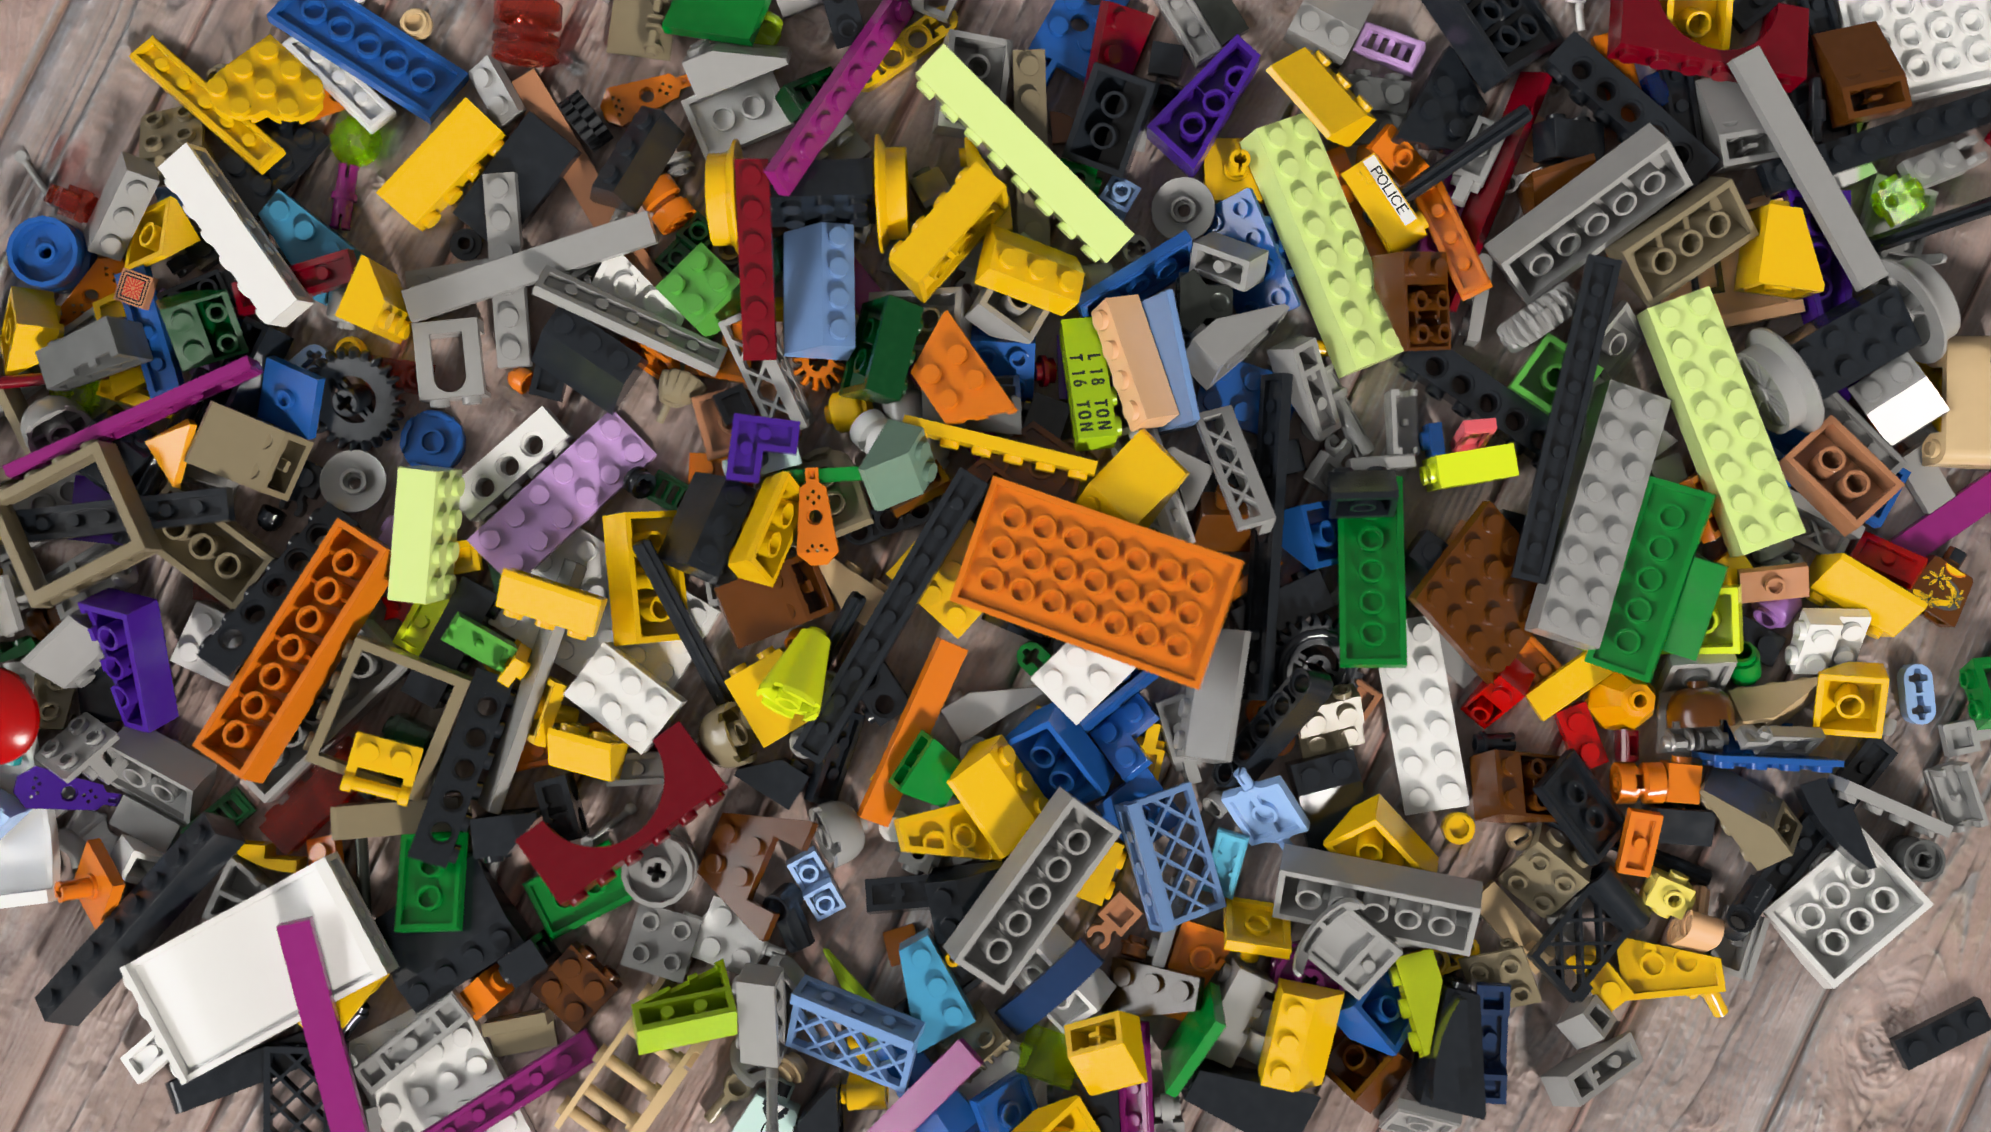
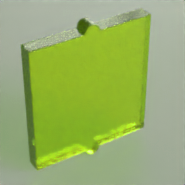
[1015,1024,1075,1090]

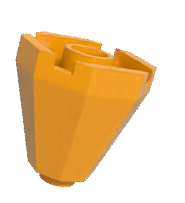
[1585,672,1655,730]

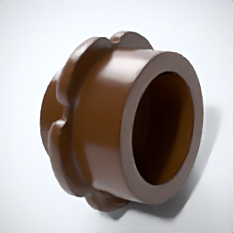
[1120,935,1150,961]

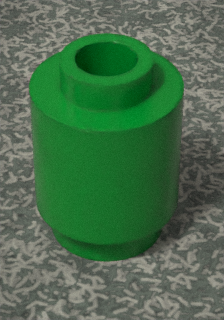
[1730,641,1762,686]

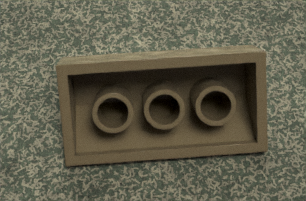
[1604,176,1759,307]
[154,482,281,609]

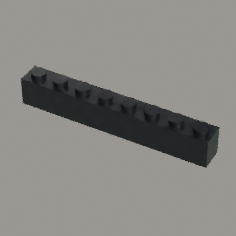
[35,811,246,1026]

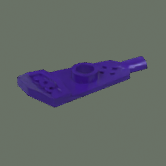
[13,766,122,810]

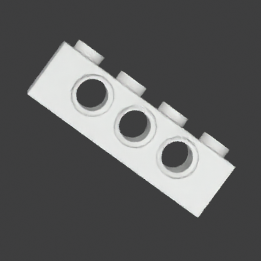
[459,406,574,522]

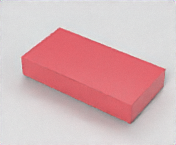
[1450,418,1498,453]

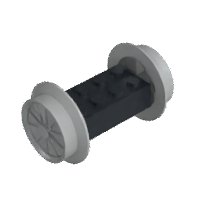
[1736,257,1961,434]

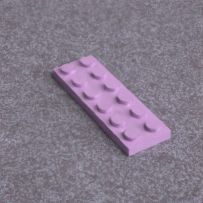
[467,412,657,575]

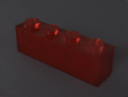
[259,736,377,856]

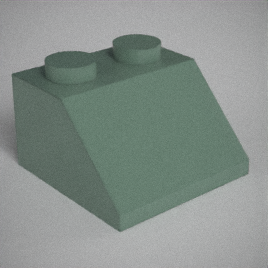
[858,419,937,511]

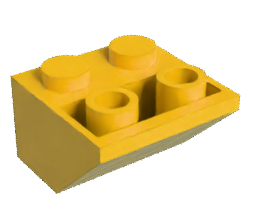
[547,722,629,782]
[1064,1010,1148,1096]

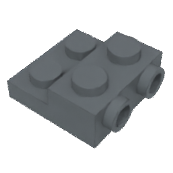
[1346,69,1411,146]

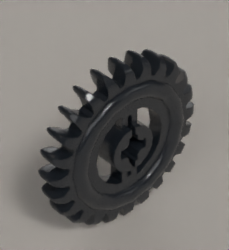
[308,346,406,452]
[1273,613,1364,694]

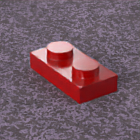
[1849,531,1928,590]
[1553,701,1609,769]

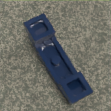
[994,937,1104,1036]
[1476,982,1511,1104]

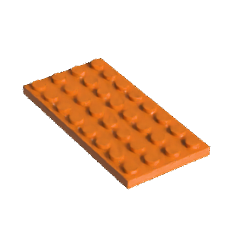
[949,476,1245,690]

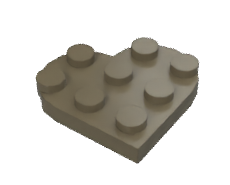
[790,446,874,551]

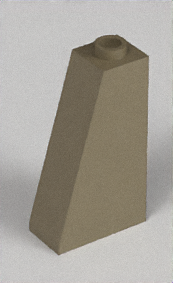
[330,795,472,840]

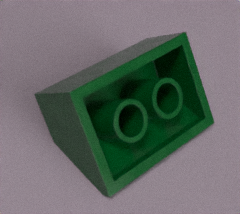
[839,294,924,404]

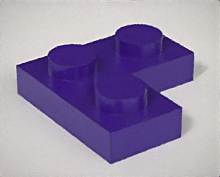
[726,413,800,484]

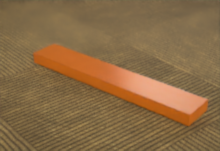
[857,637,968,827]

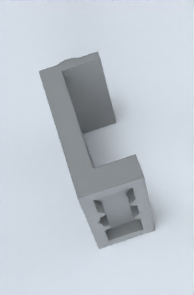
[412,317,491,408]

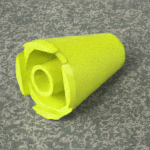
[756,626,831,721]

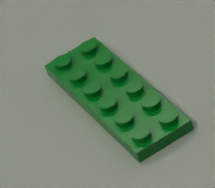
[1337,476,1407,668]
[1584,476,1716,683]

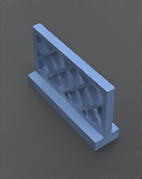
[1114,782,1227,933]
[785,974,926,1094]

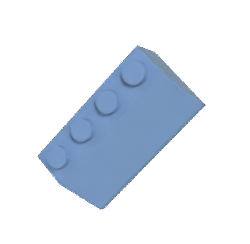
[783,222,856,361]

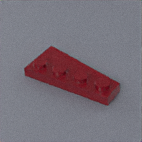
[1081,1,1155,99]

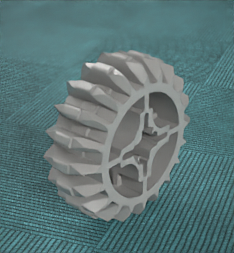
[1496,282,1578,353]

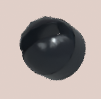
[257,504,287,532]

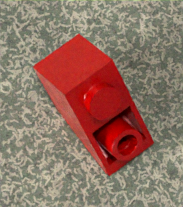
[1460,658,1535,730]

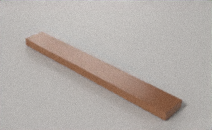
[511,68,663,287]

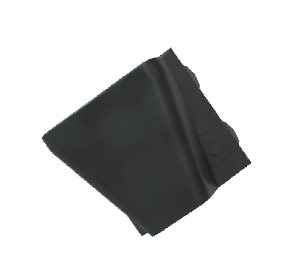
[1174,269,1233,343]

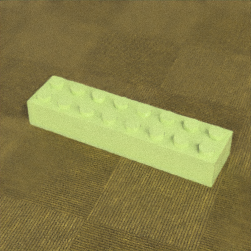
[916,44,1134,263]
[1239,113,1404,379]
[1636,286,1806,557]

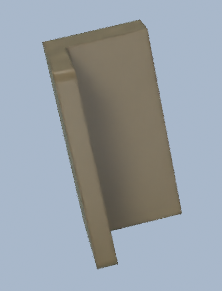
[481,1007,559,1057]

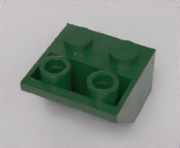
[155,289,249,372]

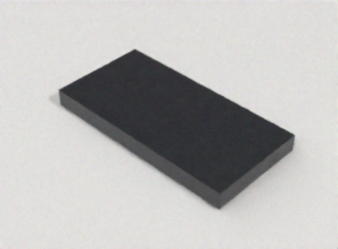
[452,111,582,242]

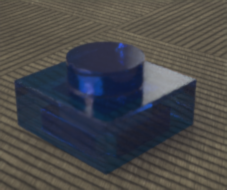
[1639,72,1669,107]

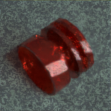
[491,0,563,68]

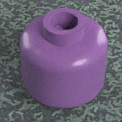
[1751,598,1803,629]

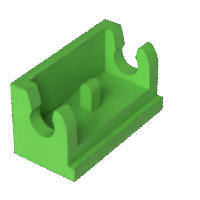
[441,611,517,672]

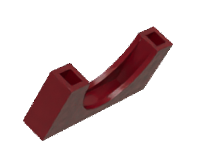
[1607,0,1809,93]
[515,721,729,907]

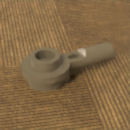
[704,1069,755,1124]

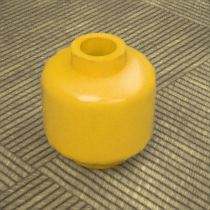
[824,392,874,433]

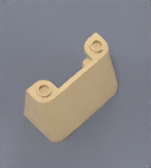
[1921,336,1991,470]

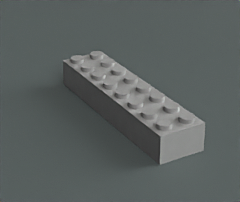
[1524,379,1671,650]

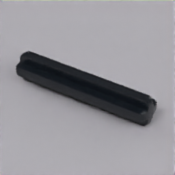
[827,591,866,670]

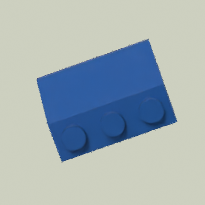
[1004,702,1116,804]

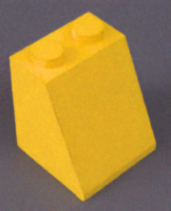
[1734,200,1825,300]

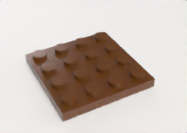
[1408,501,1538,685]

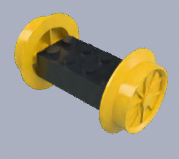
[705,134,910,255]

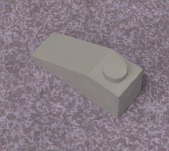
[1267,337,1342,440]
[941,686,1044,743]
[1540,1032,1644,1107]

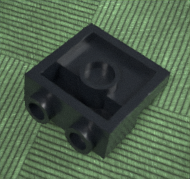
[1047,1073,1120,1132]

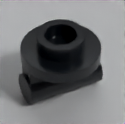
[1153,76,1184,110]

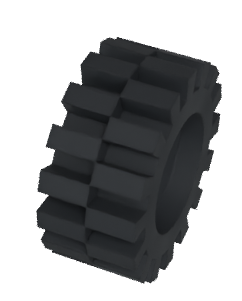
[557,90,614,152]

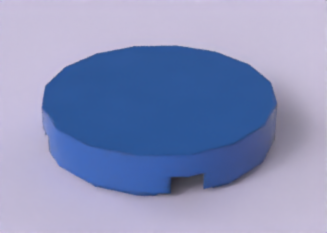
[400,410,467,468]

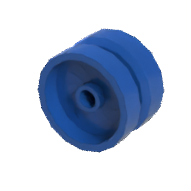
[6,216,98,294]

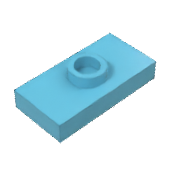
[1201,827,1250,899]

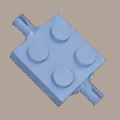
[1221,767,1310,851]

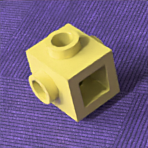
[1638,866,1696,920]

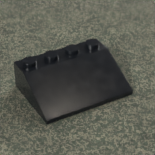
[1421,0,1565,94]
[374,854,532,1014]

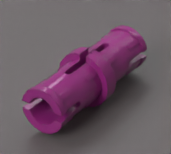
[329,163,360,231]

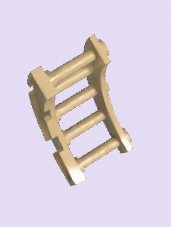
[554,977,711,1132]

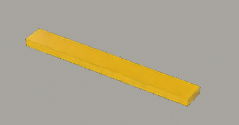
[1525,551,1753,721]

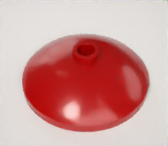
[0,667,40,765]

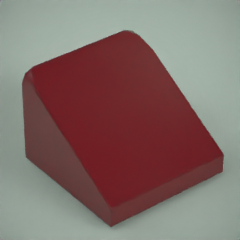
[1614,729,1639,762]

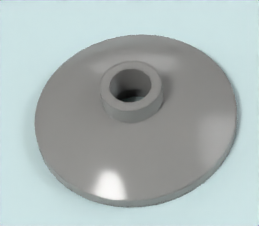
[1151,177,1216,240]
[320,450,387,513]

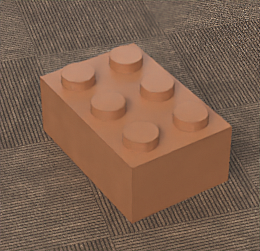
[1779,414,1905,537]

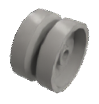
[621,832,699,908]

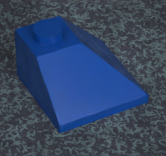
[1282,500,1338,570]
[1337,970,1412,1056]

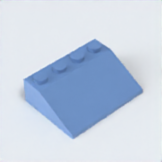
[1141,289,1200,435]

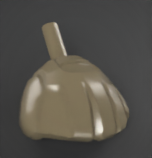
[656,368,707,424]

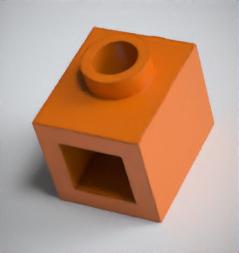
[1660,755,1703,805]
[459,963,515,1021]

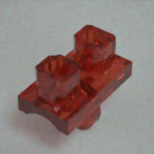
[44,183,98,223]

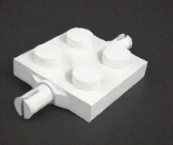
[683,894,787,975]

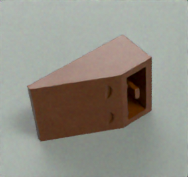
[1811,21,1913,129]
[1373,251,1451,351]
[714,551,836,649]
[1469,749,1560,823]

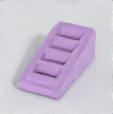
[1353,21,1426,78]

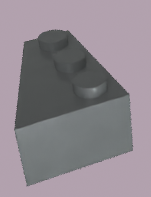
[35,316,154,392]

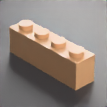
[1091,294,1179,432]

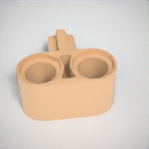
[1666,885,1725,954]

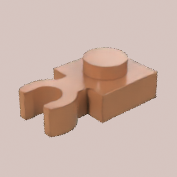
[1086,890,1143,950]

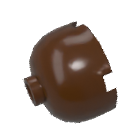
[1666,681,1736,729]

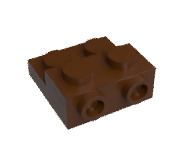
[530,940,623,1034]

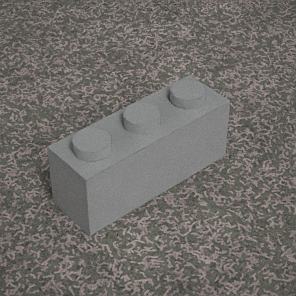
[83,151,160,262]
[732,962,788,1068]

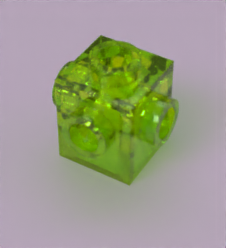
[1871,173,1929,228]

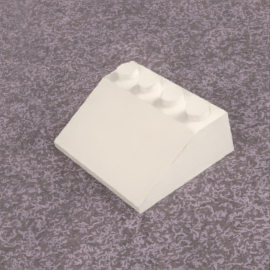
[1763,828,1934,989]

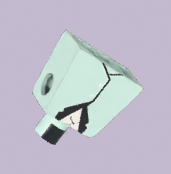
[732,1077,801,1132]

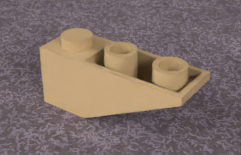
[816,544,888,626]
[1726,677,1818,740]

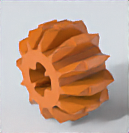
[792,357,846,391]

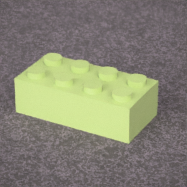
[387,465,465,604]

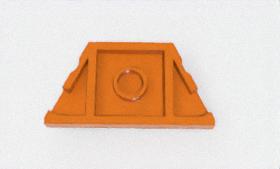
[911,310,1018,426]

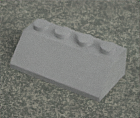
[1173,629,1251,764]

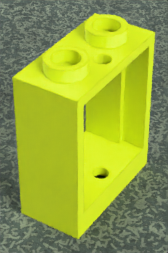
[1419,443,1519,492]

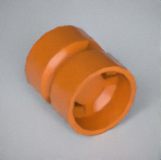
[642,174,696,235]
[1609,762,1668,804]

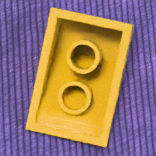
[1075,428,1189,528]

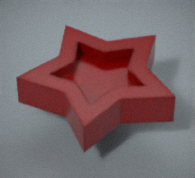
[381,597,414,622]

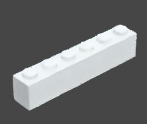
[158,143,314,327]

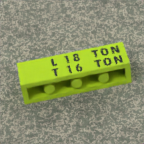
[1059,317,1122,452]

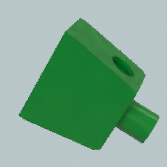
[888,730,960,807]

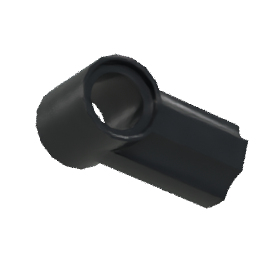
[1721,874,1777,941]
[762,882,815,953]

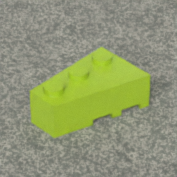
[631,959,737,1055]

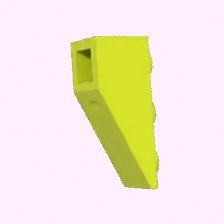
[1388,949,1443,1058]

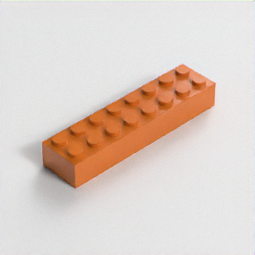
[192,518,392,784]

